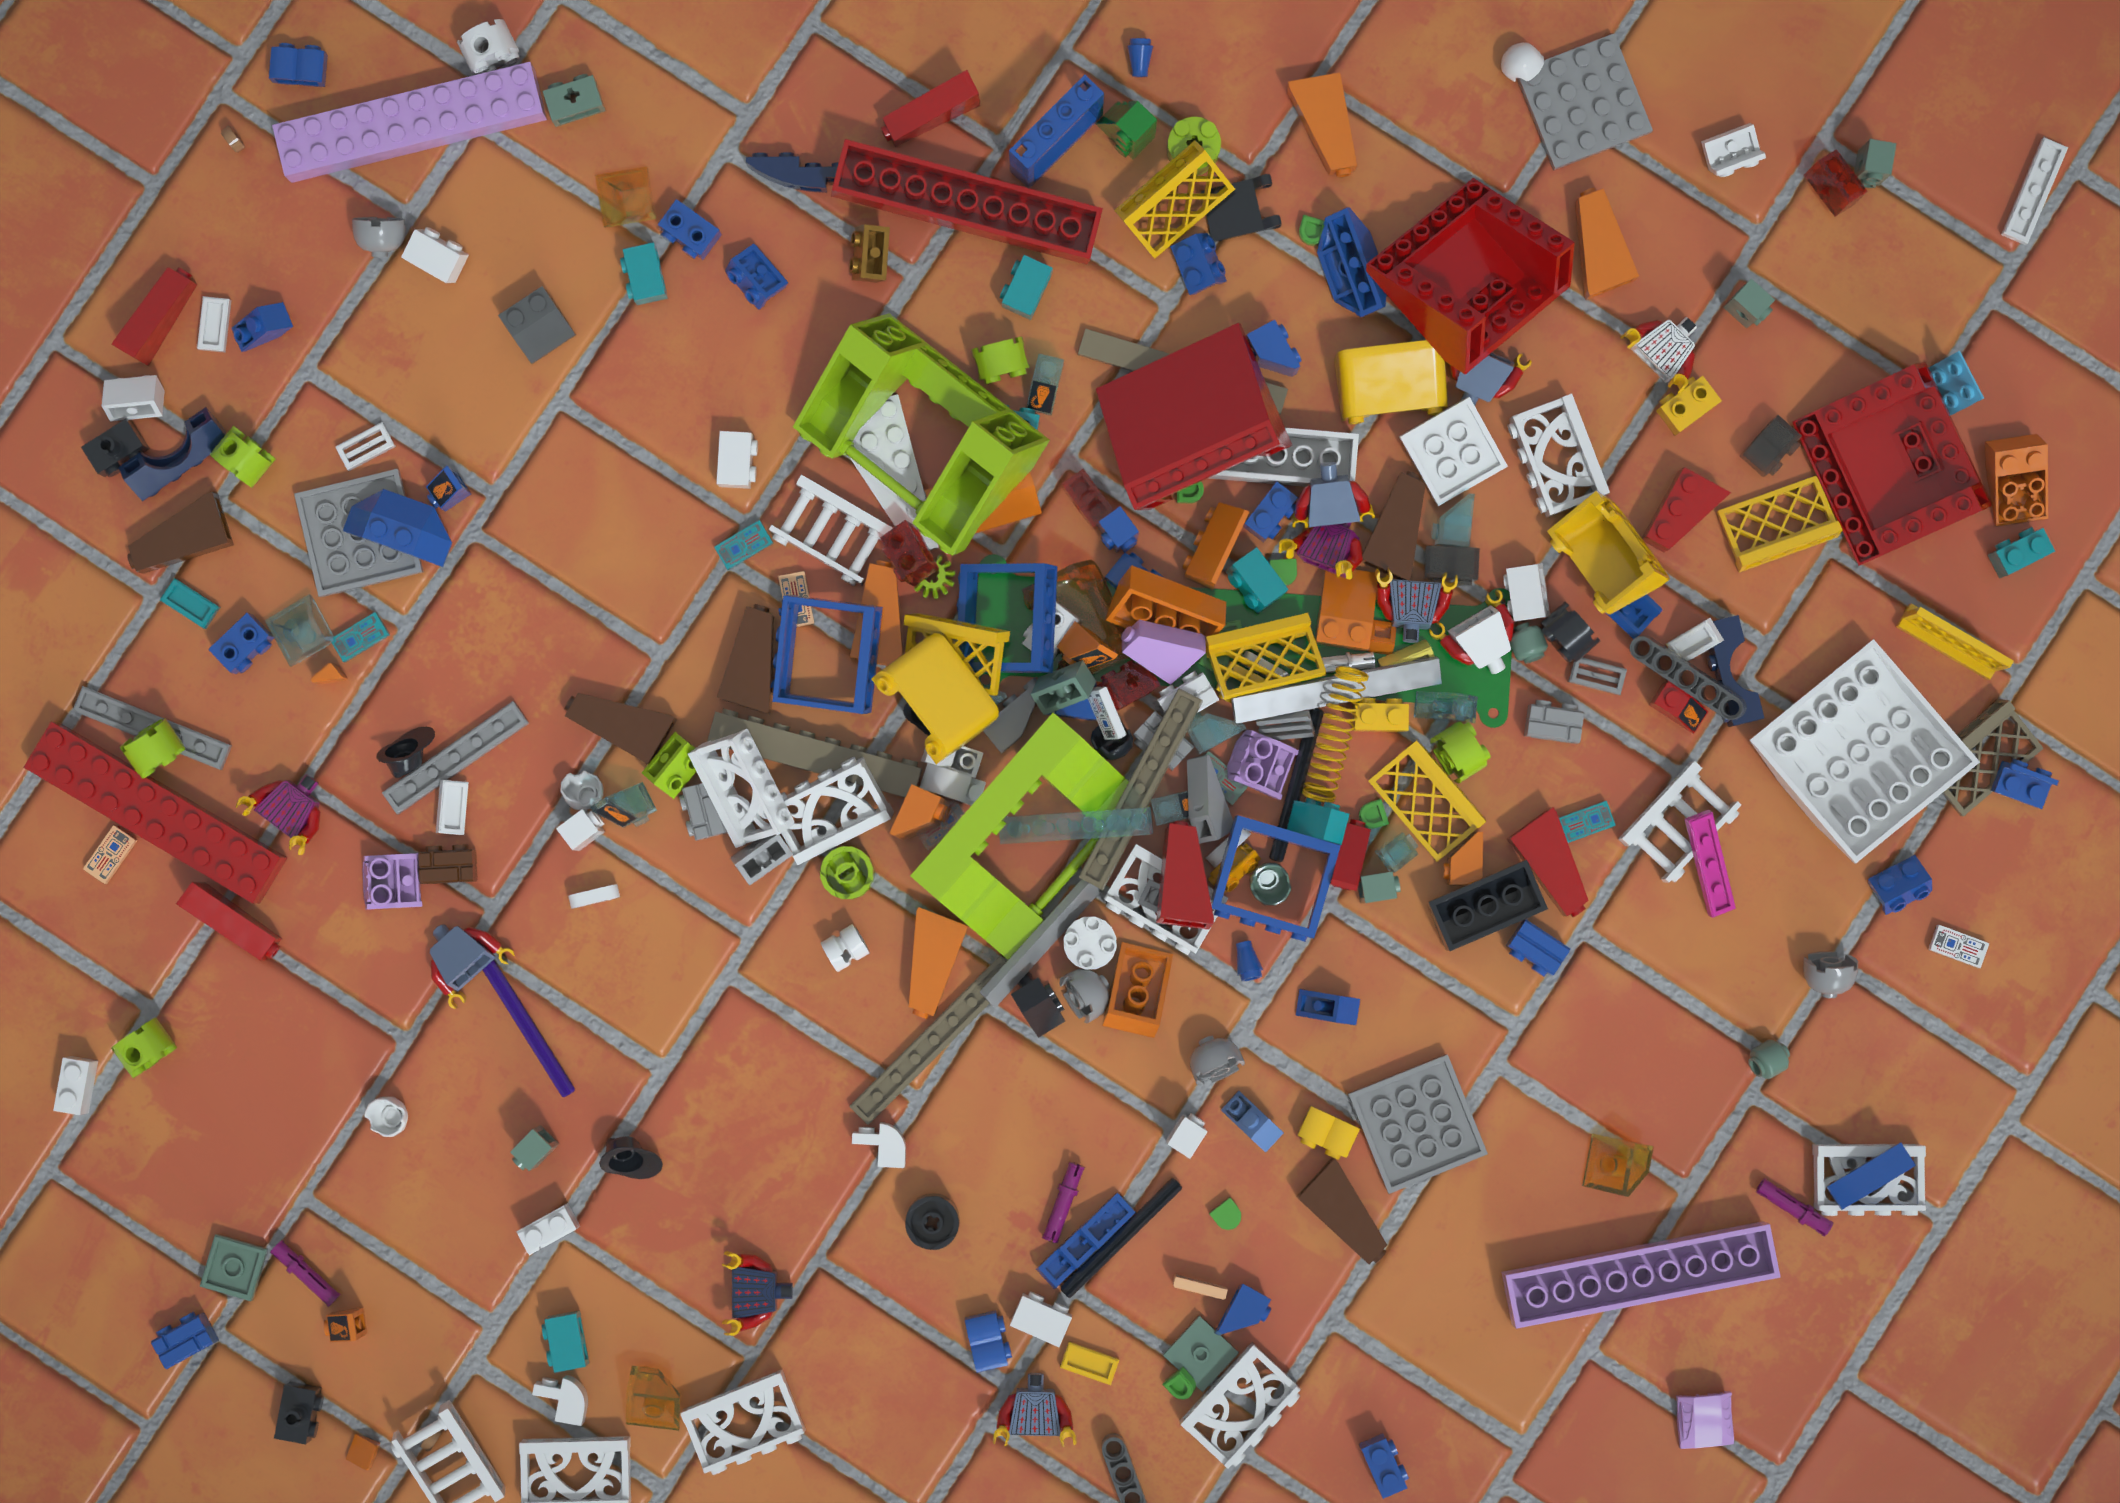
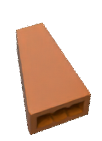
[1286,72,1357,178]
[1575,188,1639,300]
[850,560,903,666]
[908,907,969,1019]

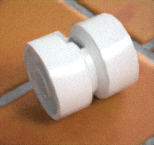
[821,924,870,972]

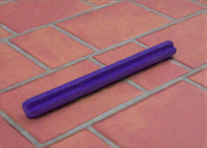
[483,960,575,1097]

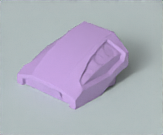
[1227,730,1299,800]
[362,853,422,910]
[1676,1391,1734,1449]

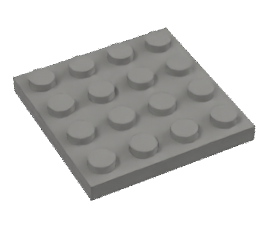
[1517,34,1653,170]
[294,469,424,597]
[1348,1054,1488,1194]

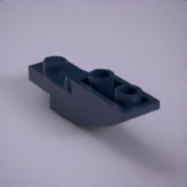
[746,152,839,193]

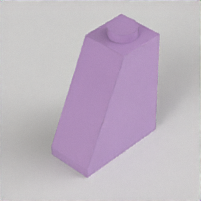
[1121,620,1206,685]

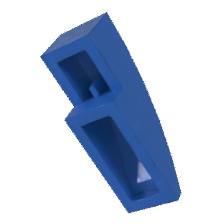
[1827,1143,1916,1210]

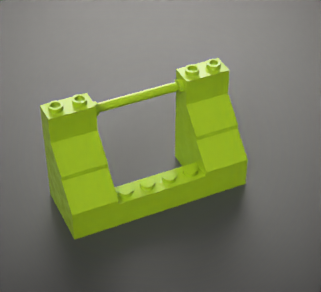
[793,313,1050,556]
[910,713,1150,960]

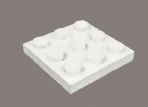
[1399,397,1508,506]

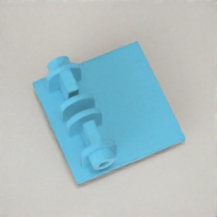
[1929,351,1984,415]

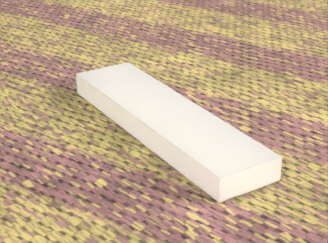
[2001,137,2068,245]

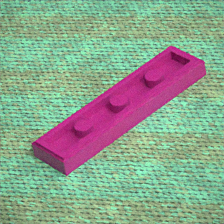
[1685,810,1736,918]

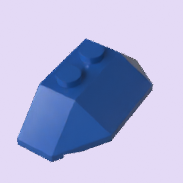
[1317,207,1387,317]
[343,489,452,567]

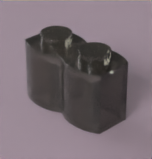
[1740,415,1802,477]
[1423,546,1480,586]

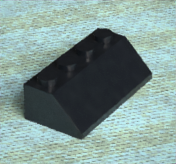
[1428,860,1548,952]

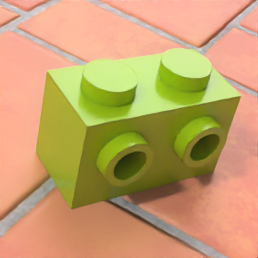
[642,732,696,799]

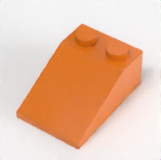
[1315,570,1378,652]
[1102,942,1173,1038]

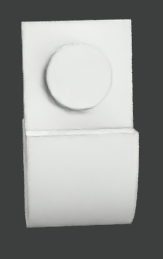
[920,763,986,806]
[852,1122,906,1168]
[532,1375,588,1426]

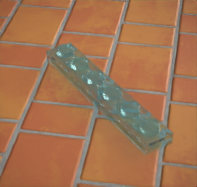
[999,807,1153,844]

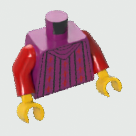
[1278,522,1363,579]
[235,774,321,855]

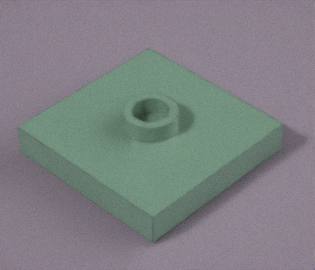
[200,1234,268,1301]
[1163,1315,1239,1392]

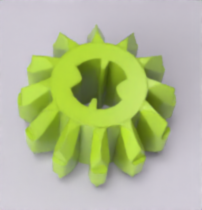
[910,554,955,599]

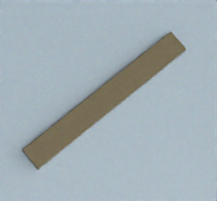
[1078,329,1288,415]
[1079,688,1203,890]
[849,955,1007,1125]

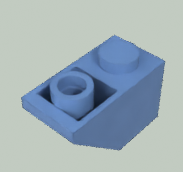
[1221,1091,1284,1152]

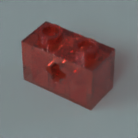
[1804,149,1868,217]
[1062,469,1114,530]
[1096,659,1161,711]

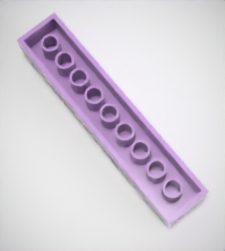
[272,62,547,183]
[1501,1221,1780,1329]

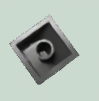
[498,286,576,364]

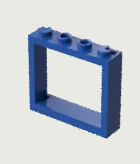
[1009,75,1104,188]
[957,563,1058,673]
[771,595,883,714]
[1211,815,1341,942]

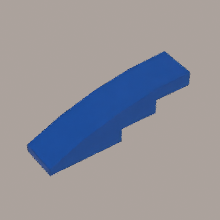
[1036,1193,1136,1289]

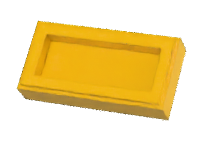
[1060,1341,1119,1385]

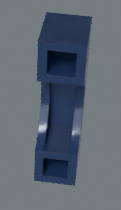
[118,407,227,501]
[1707,615,1764,727]

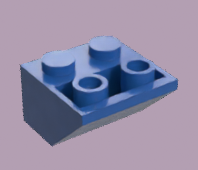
[1246,320,1301,377]

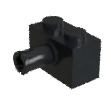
[81,419,150,477]
[1011,972,1065,1038]
[274,1381,324,1445]

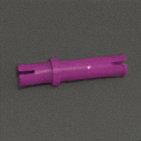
[1042,1162,1085,1243]
[1756,1178,1833,1237]
[270,1240,341,1307]

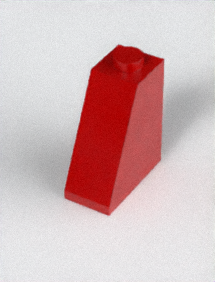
[1330,819,1371,891]

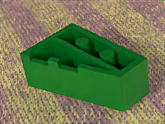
[1096,101,1157,160]

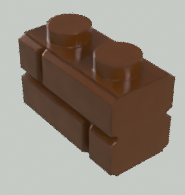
[418,844,477,884]

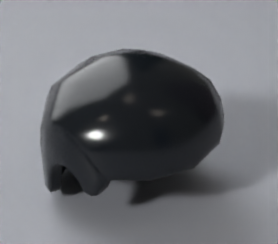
[1091,722,1133,760]

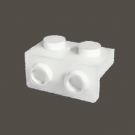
[1701,123,1766,177]

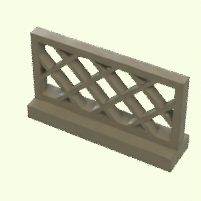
[1943,699,2044,817]

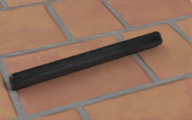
[1269,708,1324,862]
[1061,1178,1182,1298]

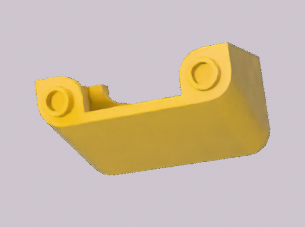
[1334,340,1448,425]
[1547,491,1670,615]
[871,633,999,765]

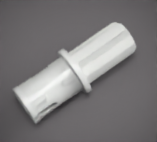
[1322,652,1375,673]

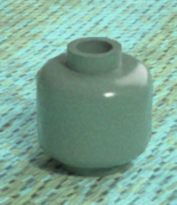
[1510,622,1548,664]
[1748,1040,1790,1079]

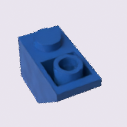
[232,302,293,352]

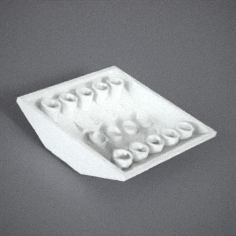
[1749,639,1980,864]

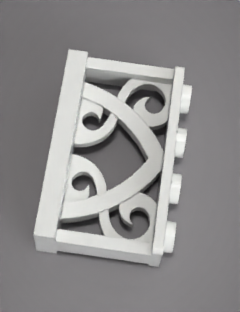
[1507,394,1610,517]
[688,729,794,848]
[780,757,894,865]
[1103,844,1228,955]
[1812,1144,1926,1216]
[1180,1342,1301,1469]
[680,1369,806,1475]
[519,1436,631,1503]

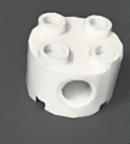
[457,19,520,74]
[1064,916,1117,970]

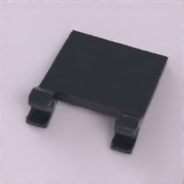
[1201,174,1282,242]

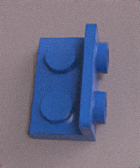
[725,244,788,310]
[1991,759,2059,809]

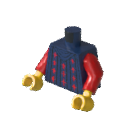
[722,1251,793,1336]

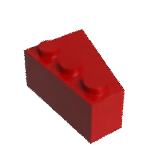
[1642,467,1731,552]

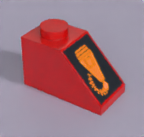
[1649,681,1708,734]

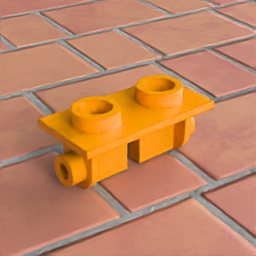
[1208,843,1261,895]

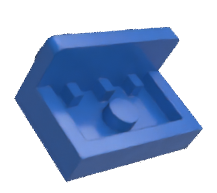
[1170,233,1227,295]
[1606,595,1662,639]
[1868,855,1932,915]

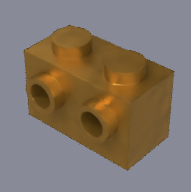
[849,224,890,283]

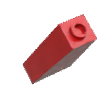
[881,70,980,147]
[111,267,197,366]
[1507,807,1589,917]
[1156,821,1214,930]
[176,882,282,960]

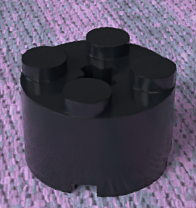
[1541,602,1600,662]
[905,1193,960,1250]

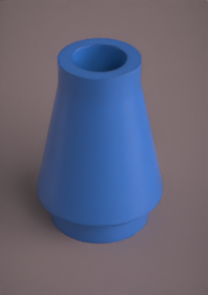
[1127,38,1153,77]
[1236,941,1263,982]

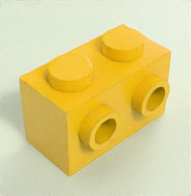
[1656,376,1722,436]
[1352,698,1409,732]

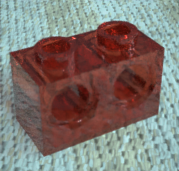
[880,520,939,587]

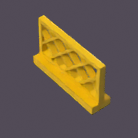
[1114,140,1235,259]
[1717,475,1842,573]
[1896,603,2014,680]
[904,613,1010,696]
[1205,613,1326,700]
[1368,739,1486,862]

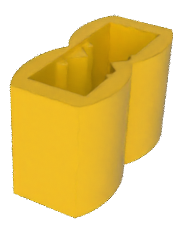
[1297,1105,1360,1160]

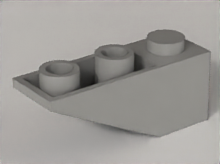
[983,677,1037,754]
[1187,755,1233,844]

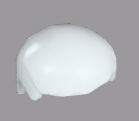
[1501,42,1544,82]
[560,771,604,810]
[364,1097,408,1137]

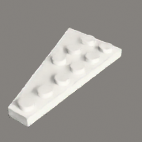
[850,394,939,555]

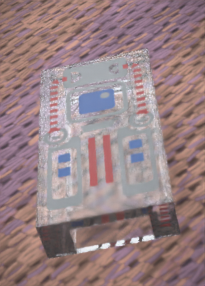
[917,800,966,851]

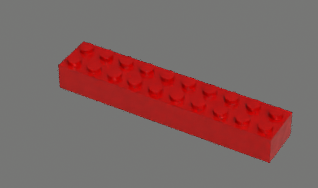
[831,139,1103,265]
[23,721,287,904]

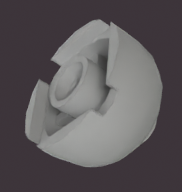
[352,217,406,257]
[1803,952,1858,998]
[1059,969,1110,1024]
[1190,1036,1245,1085]

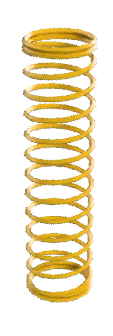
[1302,666,1369,803]

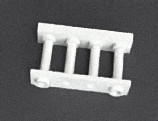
[769,475,894,586]
[1618,761,1742,883]
[391,1400,506,1503]

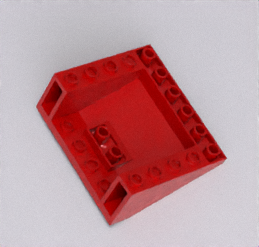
[1366,178,1575,375]
[1096,323,1293,510]
[1792,362,1992,566]

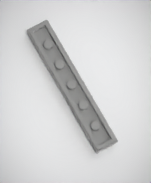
[72,686,232,770]
[382,701,529,815]
[980,879,1102,1008]

